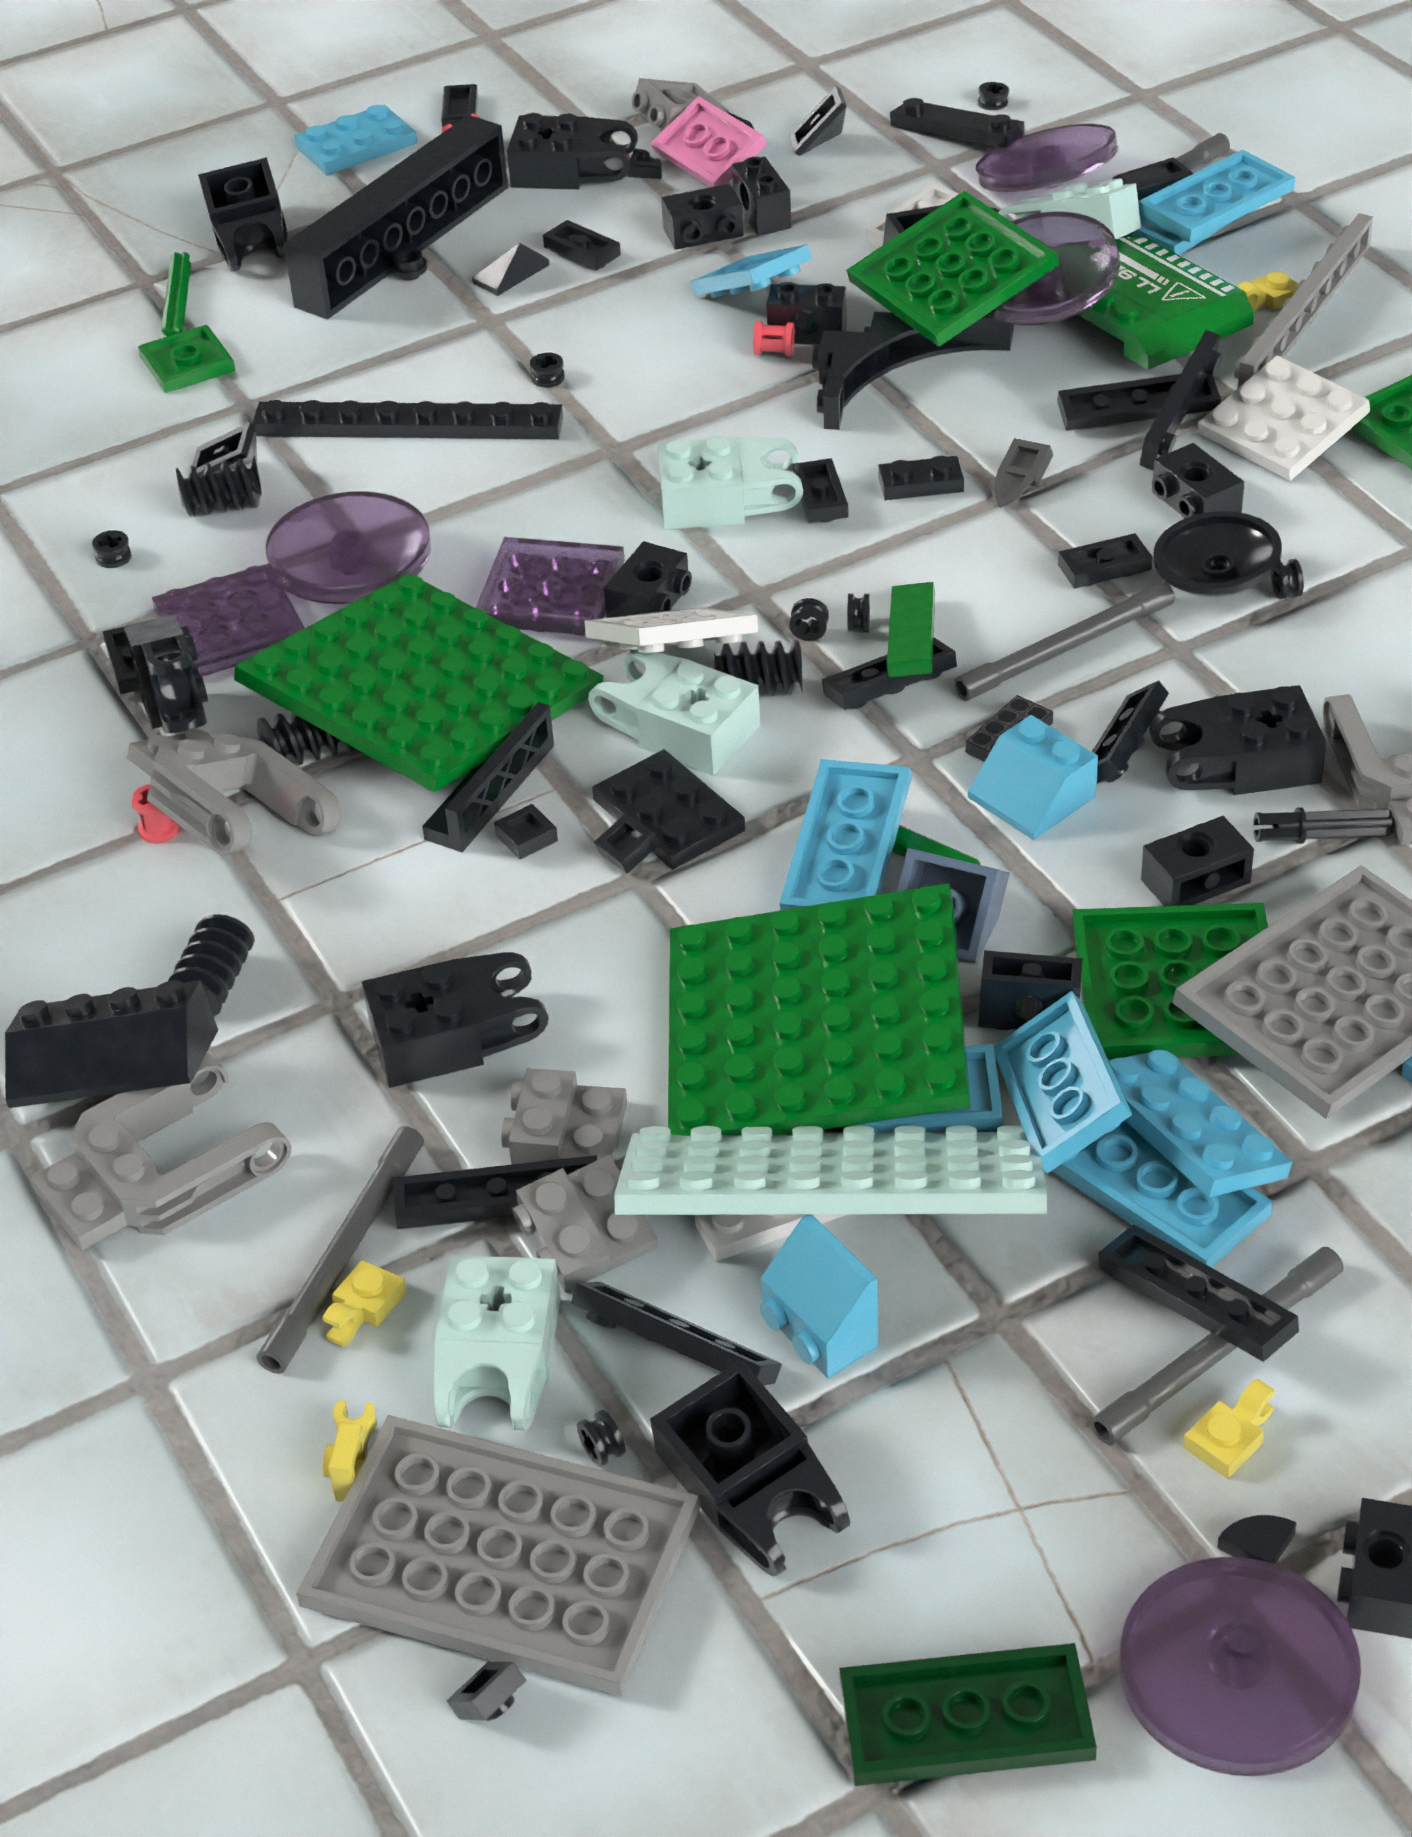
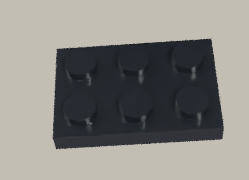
[592,749,745,870]

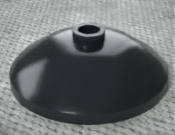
[1153,511,1282,597]

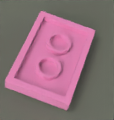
[650,96,767,187]

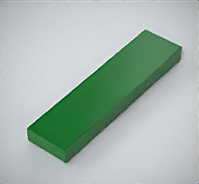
[887,581,935,678]

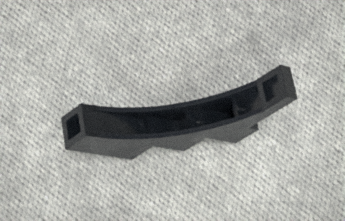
[812,297,1015,430]

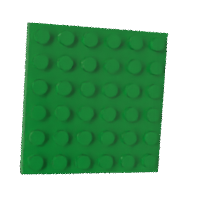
[234,573,604,793]
[668,883,971,1136]

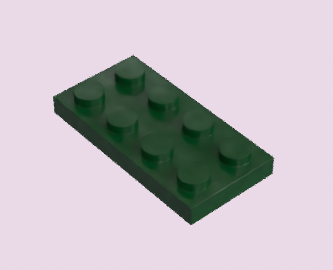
[839,1643,1097,1786]

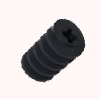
[176,456,262,517]
[714,640,803,696]
[257,712,354,765]
[168,914,255,1017]

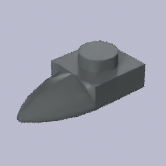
[994,438,1053,508]

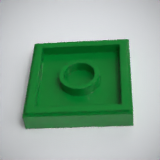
[138,325,236,393]

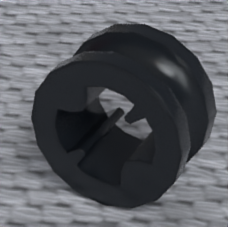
[978,82,1009,110]
[530,352,565,388]
[92,530,132,568]
[1271,559,1304,599]
[847,593,870,632]
[789,598,829,641]
[577,1410,626,1467]

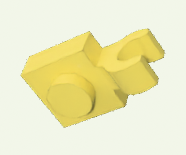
[1237,271,1299,311]
[322,1260,407,1347]
[1184,1378,1275,1479]
[323,1400,377,1501]

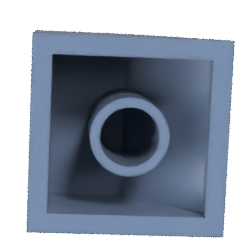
[897,848,1010,962]

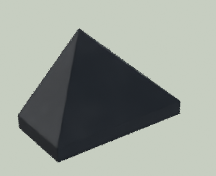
[789,86,847,156]
[472,243,549,296]
[192,422,257,476]

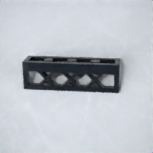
[422,702,554,853]

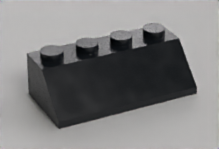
[5,980,218,1108]

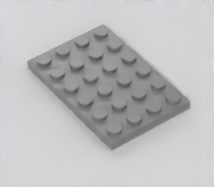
[1172,865,1412,1119]
[296,1415,700,1697]

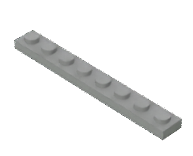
[1234,213,1373,388]

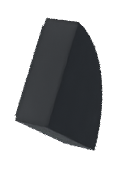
[628,148,662,179]
[1217,1515,1297,1575]

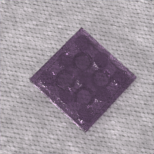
[476,537,625,636]
[151,563,305,676]

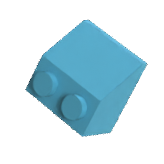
[968,715,1098,840]
[760,1214,879,1378]

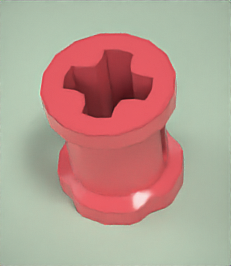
[753,321,795,357]
[131,784,179,844]

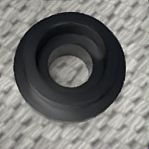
[391,248,427,281]

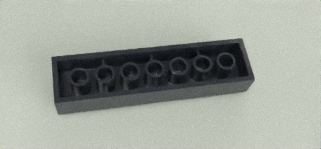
[284,115,508,320]

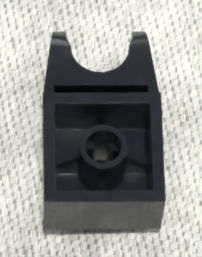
[507,113,638,190]
[198,157,288,271]
[124,614,208,733]
[1149,685,1327,795]
[362,952,549,1088]
[650,1359,850,1576]

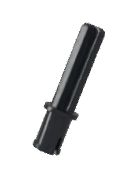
[1253,807,1394,844]

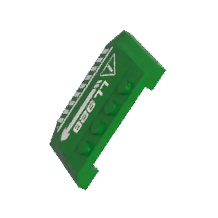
[1019,234,1254,370]

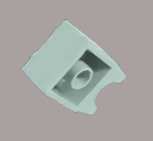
[998,179,1141,247]
[658,436,803,530]
[588,649,760,776]
[434,1255,561,1430]

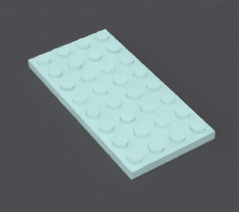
[614,1125,1047,1215]

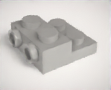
[632,78,729,132]
[501,1068,627,1165]
[512,1154,658,1292]

